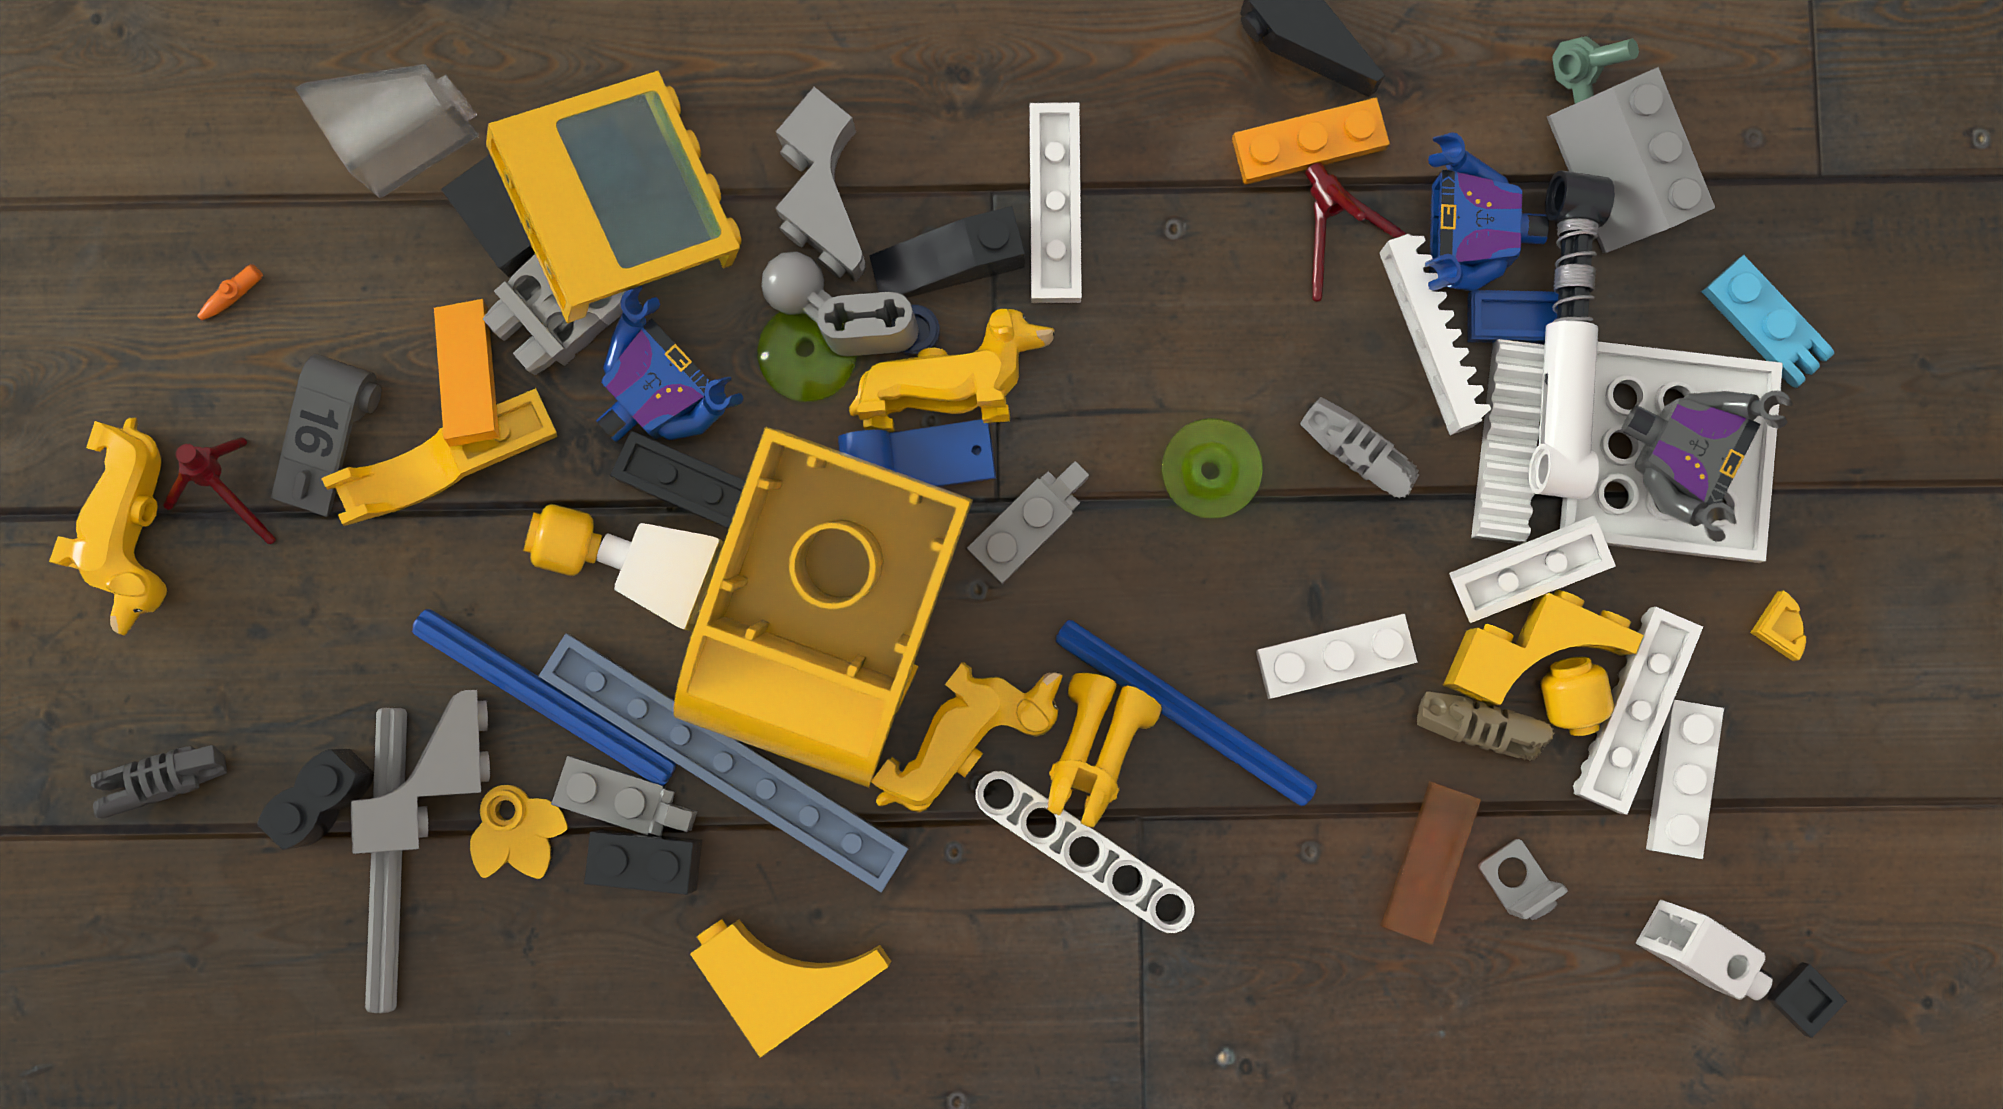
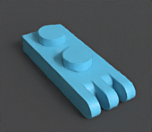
[1701,255,1834,388]

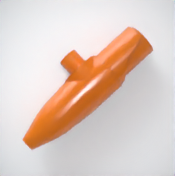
[197,264,263,321]

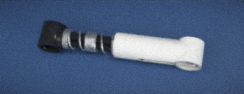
[1529,170,1615,500]

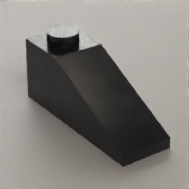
[1240,0,1385,97]
[869,206,1025,298]

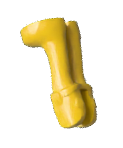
[1048,673,1162,828]

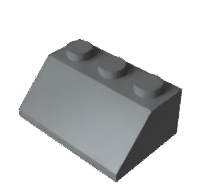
[1547,67,1715,254]

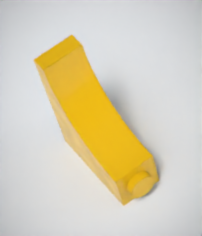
[690,919,891,1057]

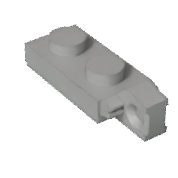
[967,461,1089,585]
[551,756,698,836]

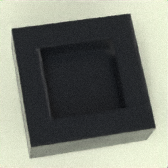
[1767,962,1847,1038]

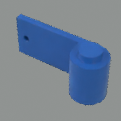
[838,419,996,487]

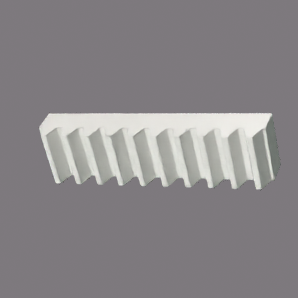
[1029,103,1082,303]
[1379,234,1491,436]
[1471,339,1545,544]
[1573,607,1703,815]

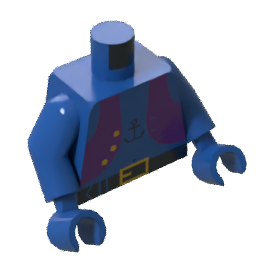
[1425,132,1549,291]
[596,286,743,442]

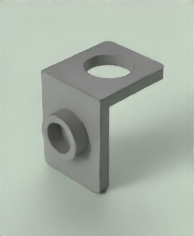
[1478,839,1568,920]

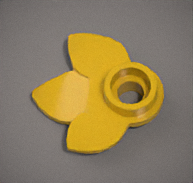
[470,785,568,879]

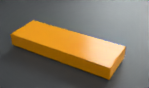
[434,299,499,447]

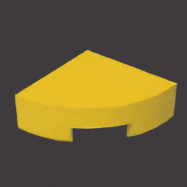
[1750,590,1806,661]

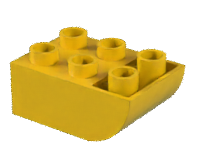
[674,427,973,788]

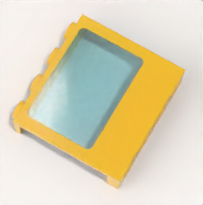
[486,71,741,323]

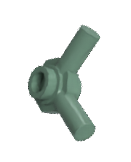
[1552,36,1639,104]

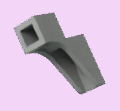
[775,87,866,282]
[350,690,490,854]

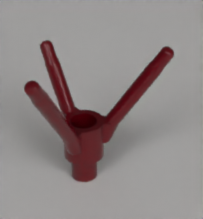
[1305,162,1407,302]
[163,437,276,545]

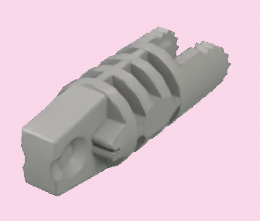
[1300,397,1419,499]

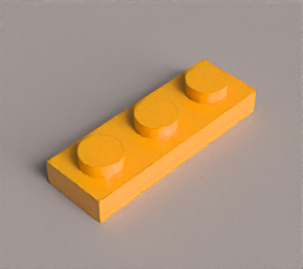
[1232,97,1390,185]

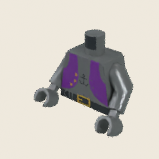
[1621,391,1793,542]

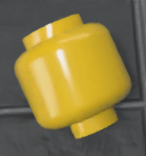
[523,504,602,576]
[1541,657,1614,736]

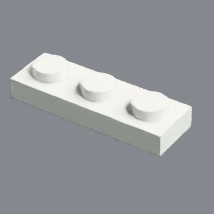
[1449,516,1616,623]
[1256,614,1418,699]
[1646,700,1724,859]

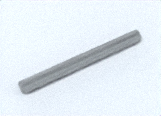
[365,708,407,1013]

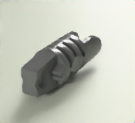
[91,745,227,819]

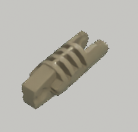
[1417,691,1555,761]

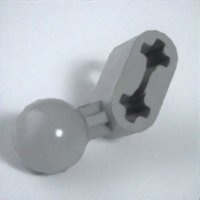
[761,252,919,356]

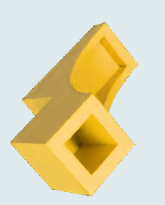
[1443,590,1644,706]

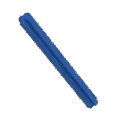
[413,609,676,786]
[1055,620,1317,806]

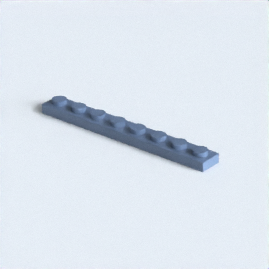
[538,633,909,893]

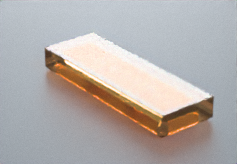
[1381,782,1481,945]

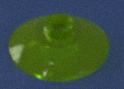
[757,311,856,402]
[1162,418,1263,518]

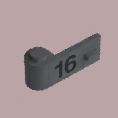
[271,354,382,517]

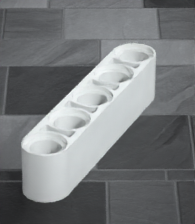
[976,771,1194,933]

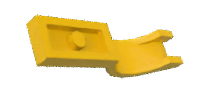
[321,388,558,526]

